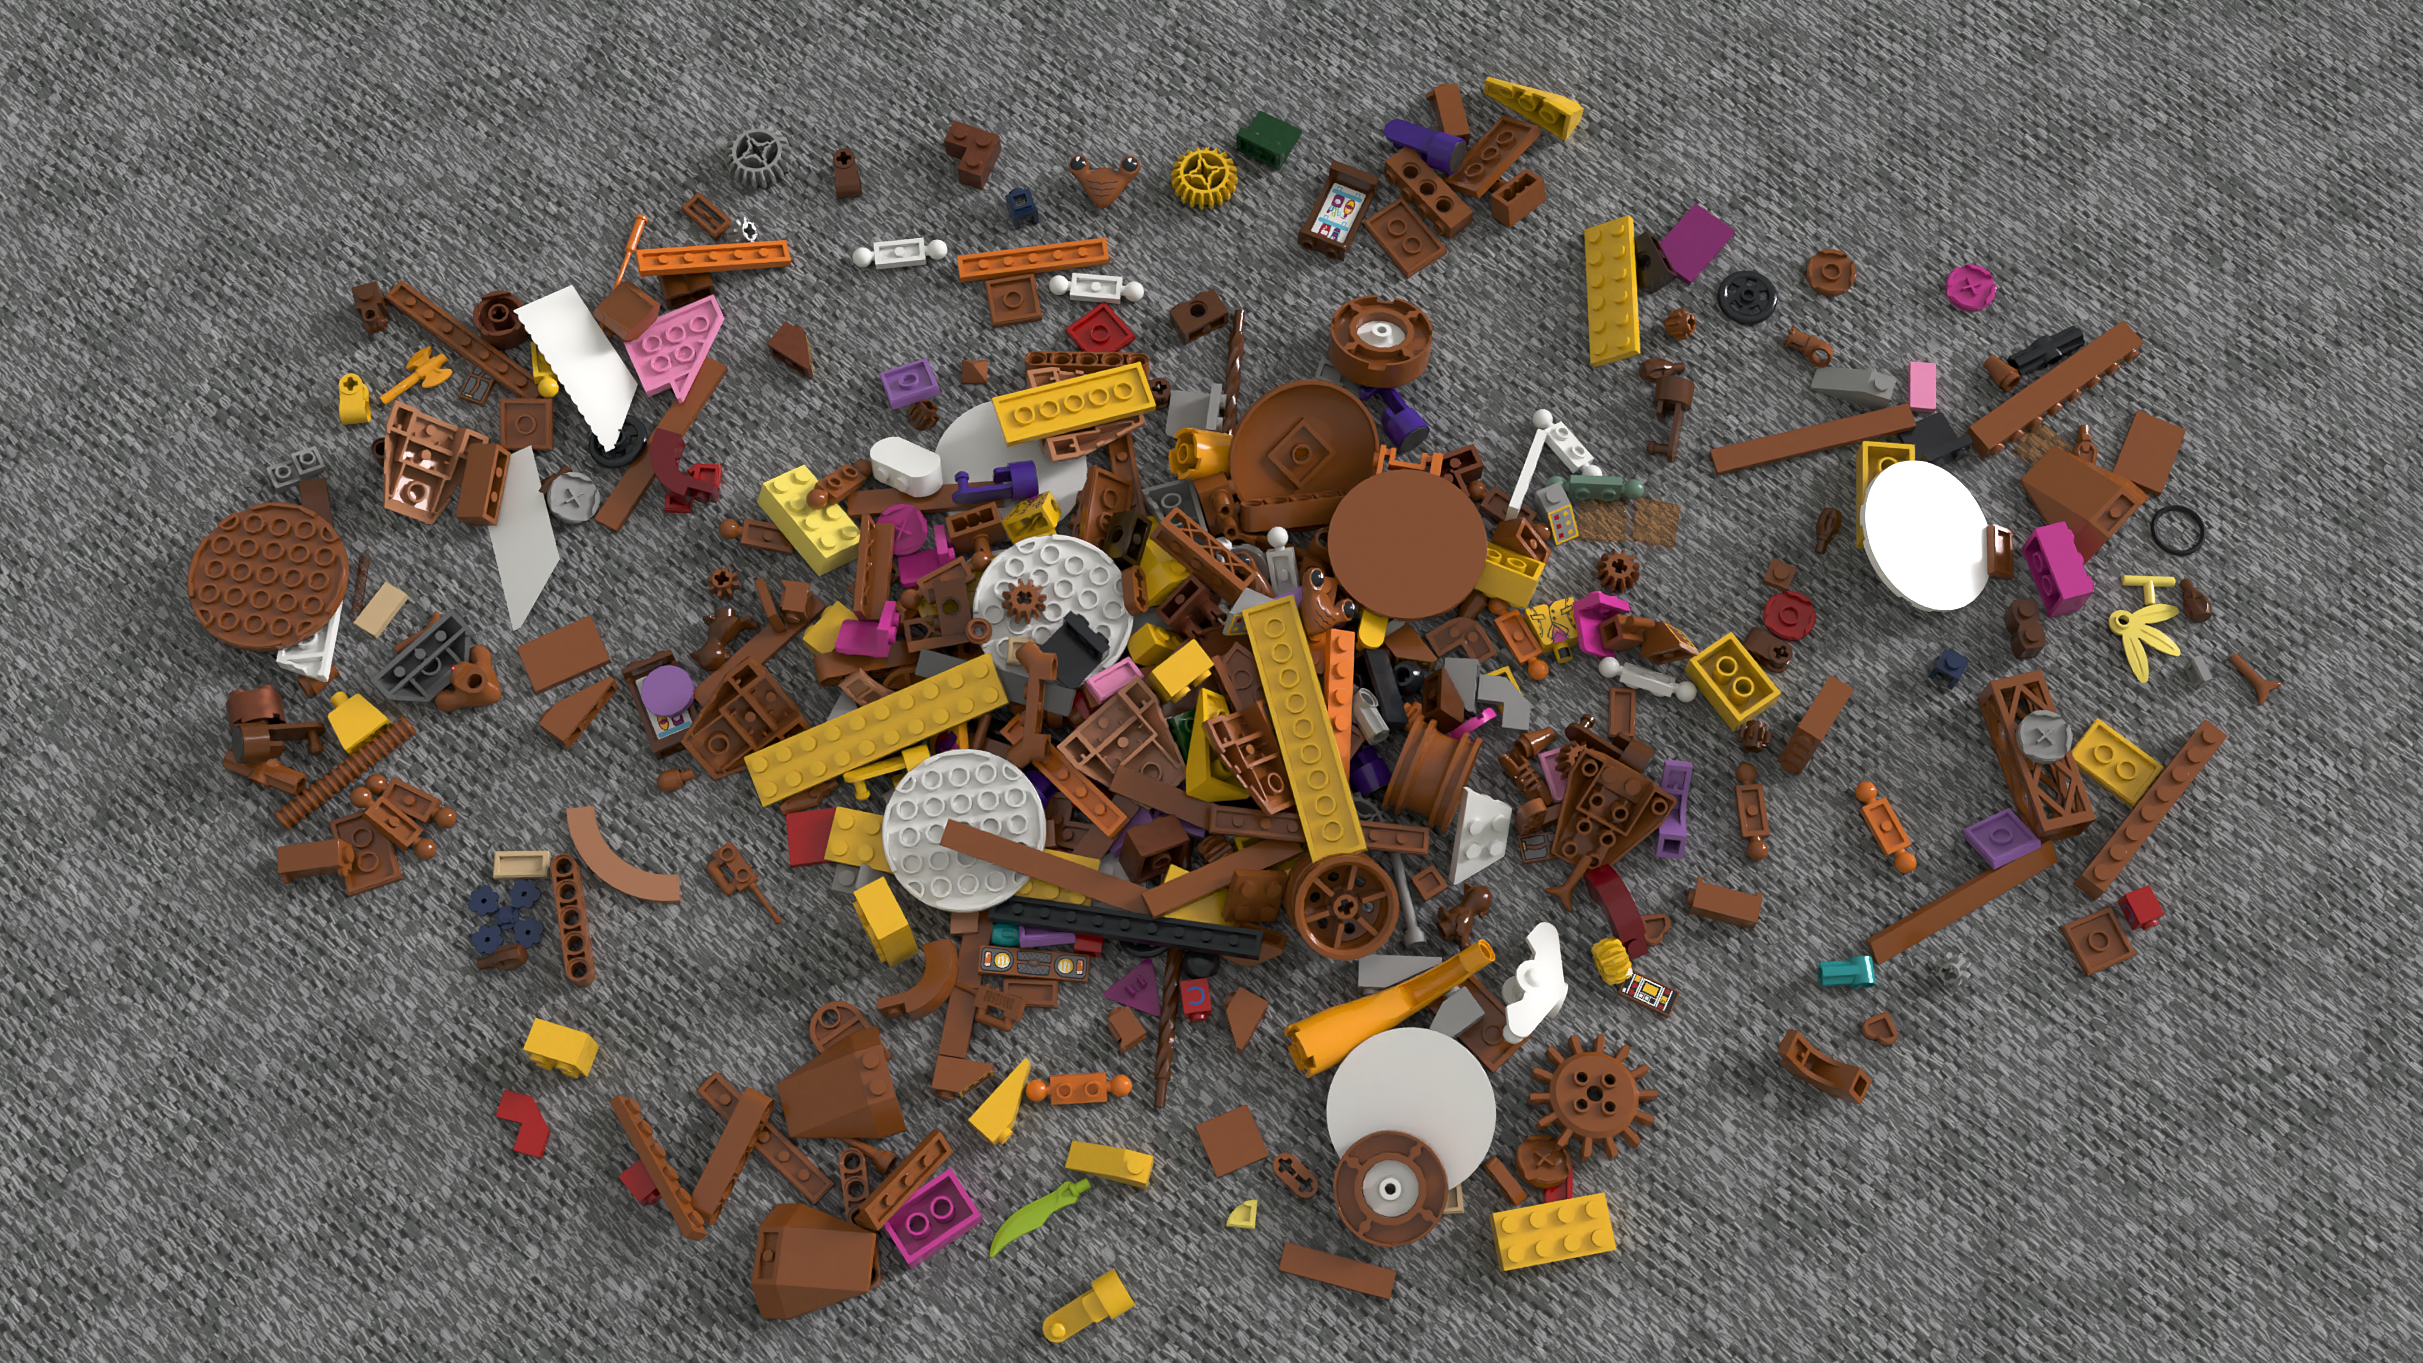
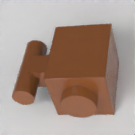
[1598,614,1655,651]

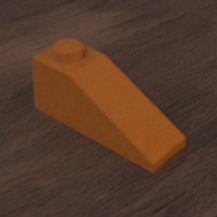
[539,676,619,749]

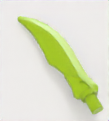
[989,1177,1092,1258]

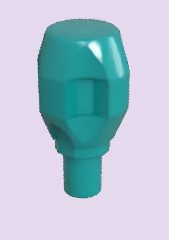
[991,923,1020,947]

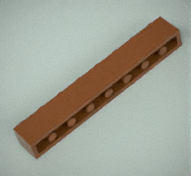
[1964,320,2144,459]
[2073,719,2227,900]

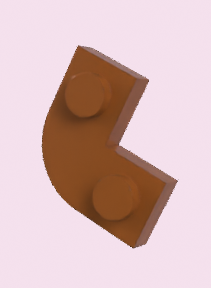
[1425,617,1497,663]
[1045,792,1093,850]

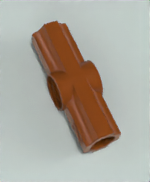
[223,748,307,796]

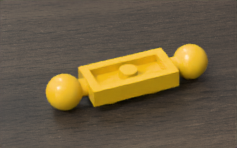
[530,342,559,398]

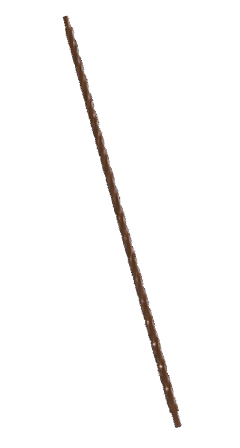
[1154,309,1245,1108]

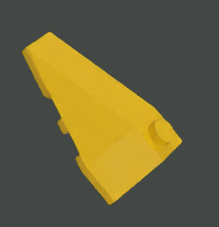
[1483,77,1584,141]
[1140,516,1191,607]
[1186,688,1250,802]

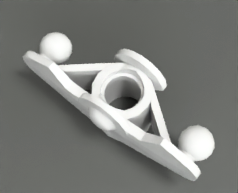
[1501,922,1568,1044]

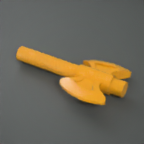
[379,346,453,406]

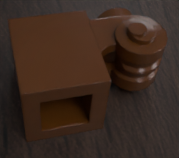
[351,281,389,336]

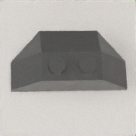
[370,609,470,703]

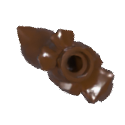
[689,608,760,671]
[1436,882,1492,952]

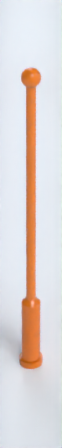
[599,214,648,331]

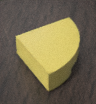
[1226,1200,1257,1230]

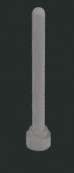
[1389,823,1427,949]

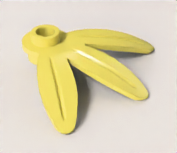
[2108,604,2180,683]

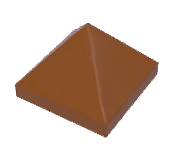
[961,360,988,384]

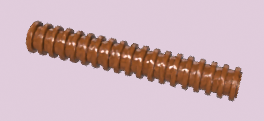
[274,716,417,831]

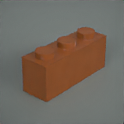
[456,444,511,526]

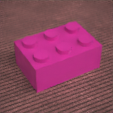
[2021,521,2094,618]
[884,1168,984,1269]

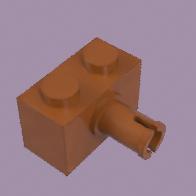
[1489,168,1545,228]
[945,502,1008,559]

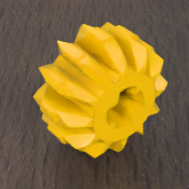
[1591,936,1632,986]

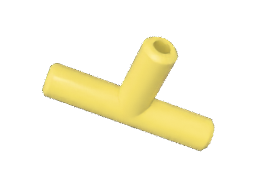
[2121,575,2176,606]

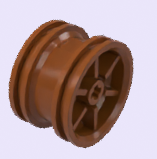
[1381,714,1483,835]
[1283,851,1399,961]

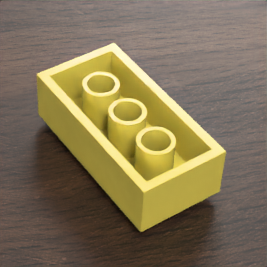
[757,465,860,576]

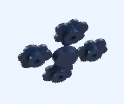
[468,879,544,955]

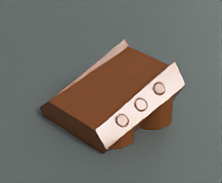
[593,280,661,342]

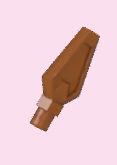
[2072,425,2098,465]
[779,778,839,815]

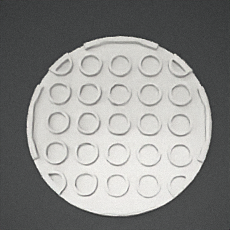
[935,401,1087,542]
[1860,461,1989,613]
[973,535,1134,688]
[882,749,1046,913]
[1326,1027,1496,1192]

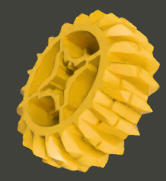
[1171,145,1238,211]

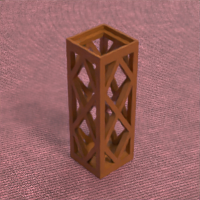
[1977,670,2096,842]

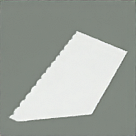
[513,285,638,452]
[488,446,560,631]

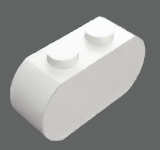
[870,437,943,497]

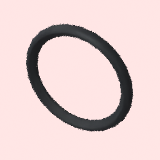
[2151,505,2206,556]

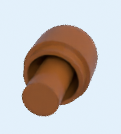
[657,768,695,792]

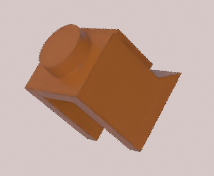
[779,580,813,623]
[1107,1005,1147,1055]

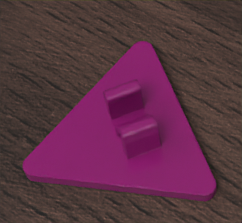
[1104,958,1161,1017]

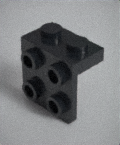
[1897,412,1973,468]
[1040,611,1110,690]

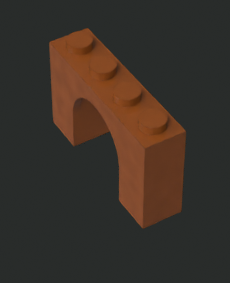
[1777,675,1854,775]

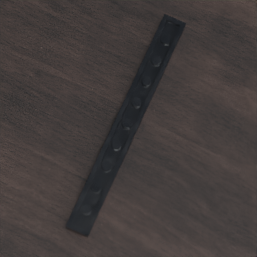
[988,895,1264,961]

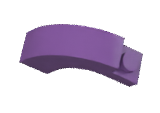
[1655,759,1693,860]

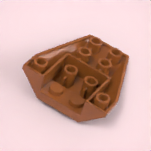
[2019,446,2149,565]
[1550,748,1678,872]
[751,1203,876,1320]

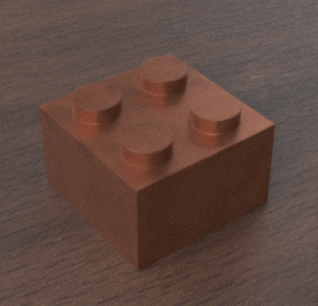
[1118,814,1190,885]

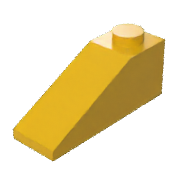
[968,1058,1031,1147]
[1065,1140,1154,1189]

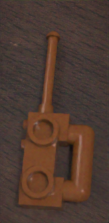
[706,841,782,924]
[954,982,1027,1032]

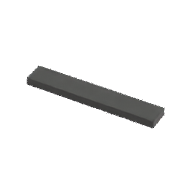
[915,648,1076,717]

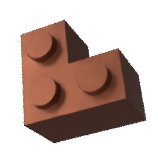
[944,120,1002,190]
[1425,444,1484,498]

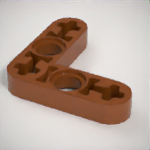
[1514,798,1562,837]

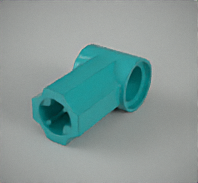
[1818,956,1876,989]

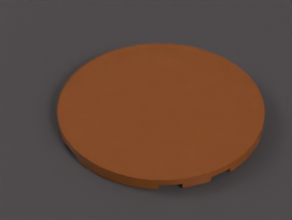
[1327,469,1487,622]
[187,502,349,652]

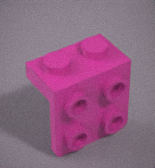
[898,524,956,588]
[1573,591,1630,659]
[835,601,901,658]

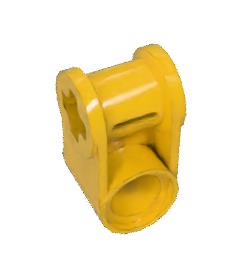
[339,373,371,425]

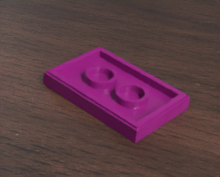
[1660,203,1735,286]

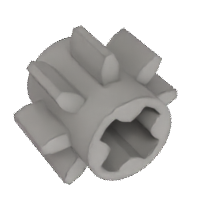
[726,217,758,244]
[1935,951,1971,987]

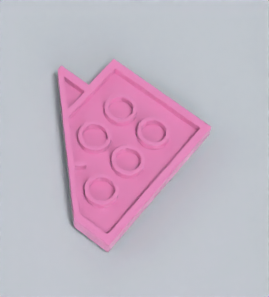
[623,294,724,404]

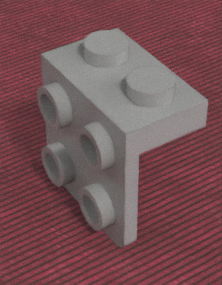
[1165,383,1227,439]

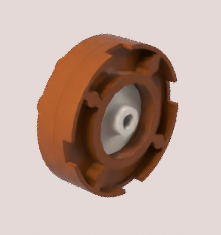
[1328,295,1433,388]
[1333,1130,1449,1247]

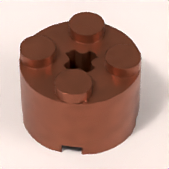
[473,290,529,350]
[225,684,287,736]

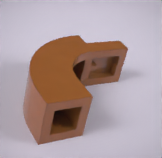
[876,938,959,1021]
[1777,1029,1872,1105]

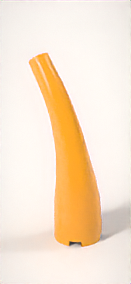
[1168,427,1306,481]
[1284,939,1495,1078]

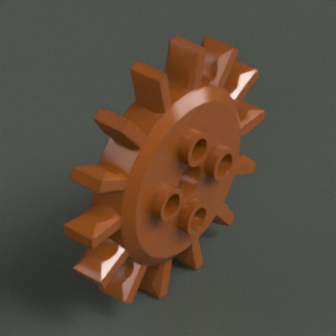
[1527,1034,1658,1162]

